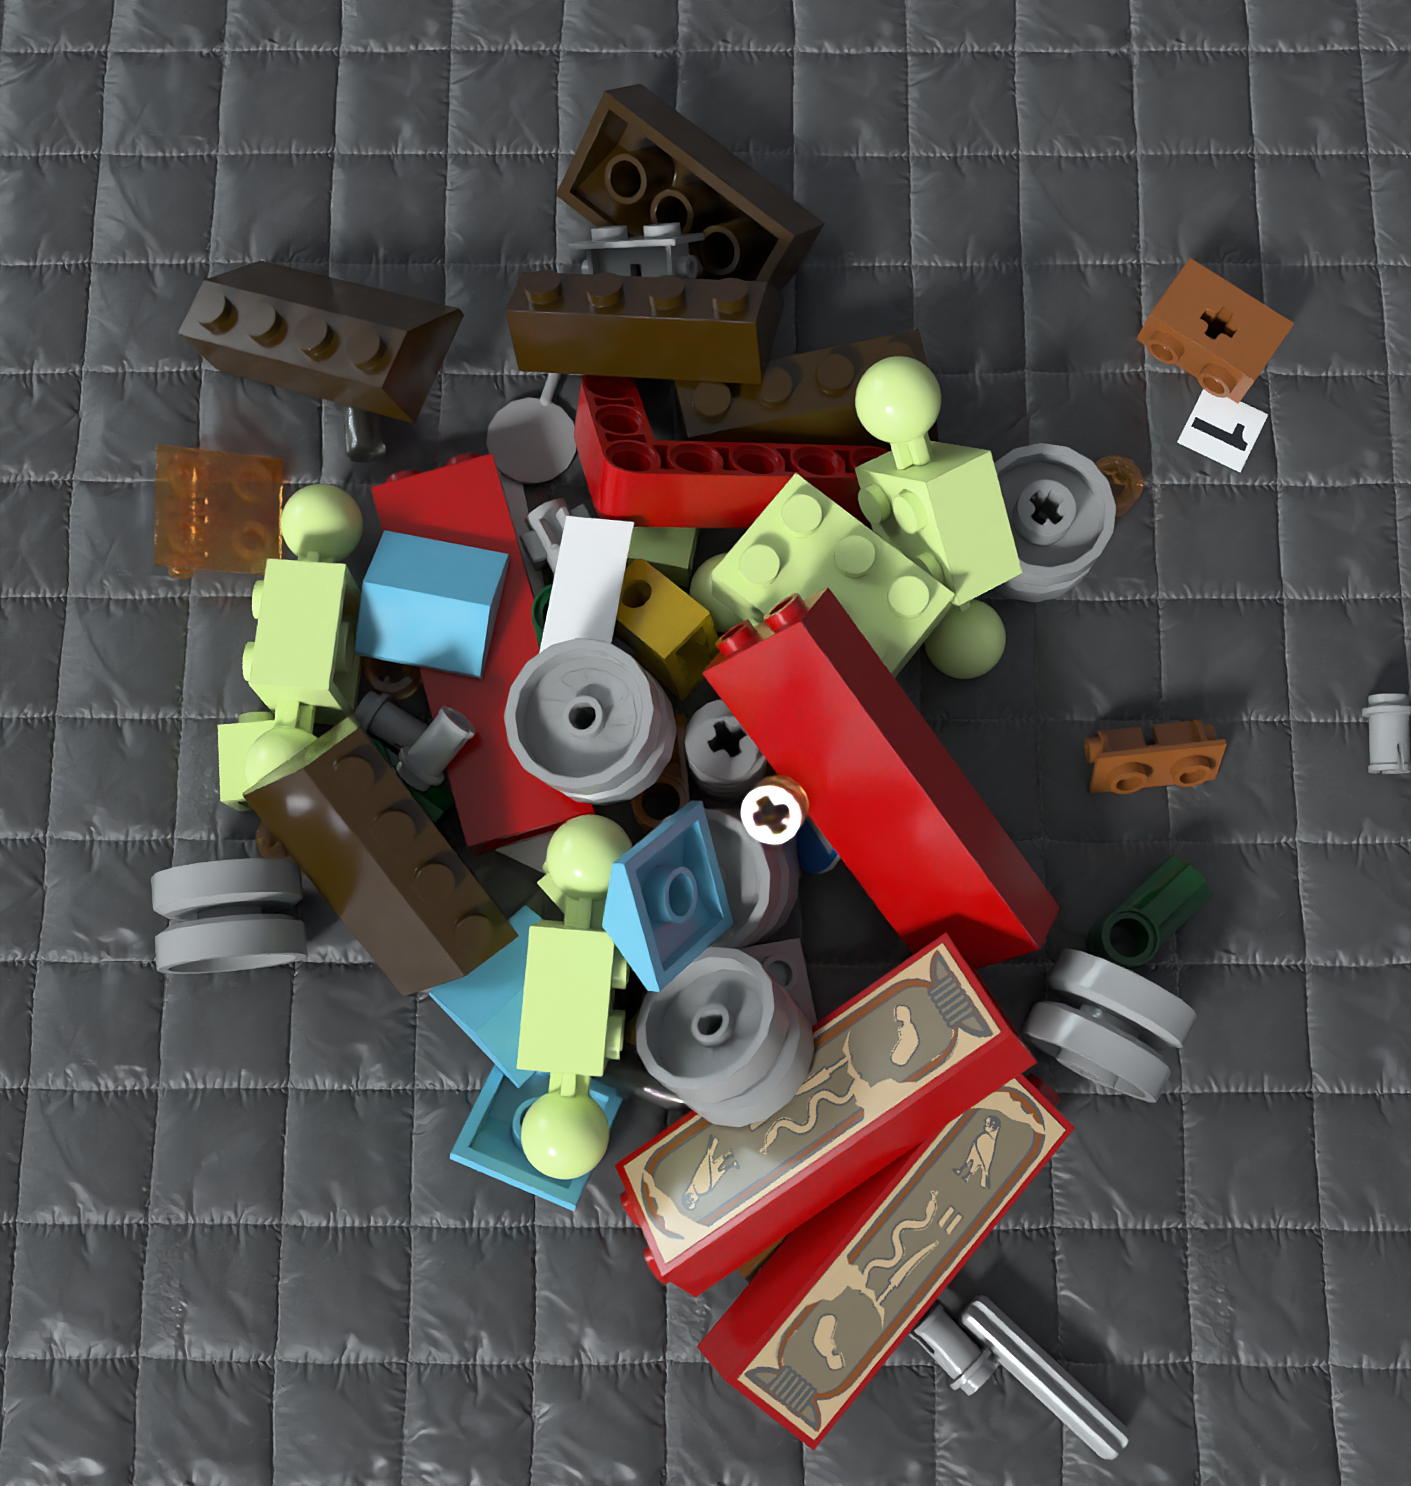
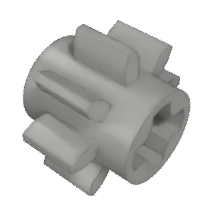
[520,498,592,575]

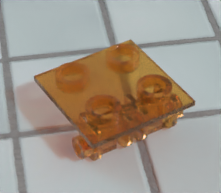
[153,444,282,579]

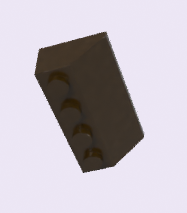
[556,83,825,292]
[177,260,464,424]
[505,270,784,384]
[675,329,939,451]
[242,714,519,996]

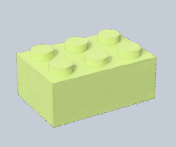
[712,473,955,678]

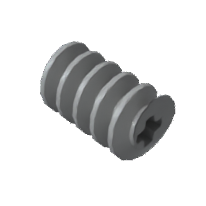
[685,699,767,803]

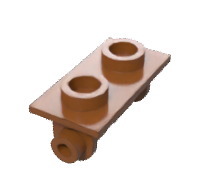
[1084,719,1227,794]

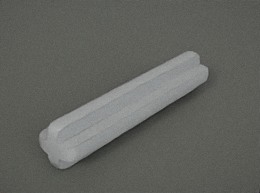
[958,1295,1131,1460]

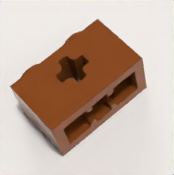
[1136,258,1294,404]

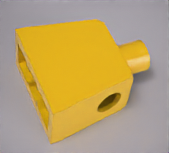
[613,558,720,701]

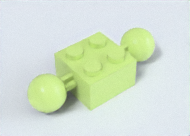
[855,356,1022,679]
[243,484,363,788]
[517,815,632,1179]

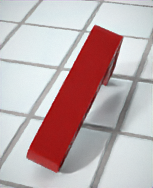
[574,375,889,530]

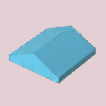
[354,530,510,679]
[602,801,734,992]
[429,905,543,1089]
[450,1064,626,1211]

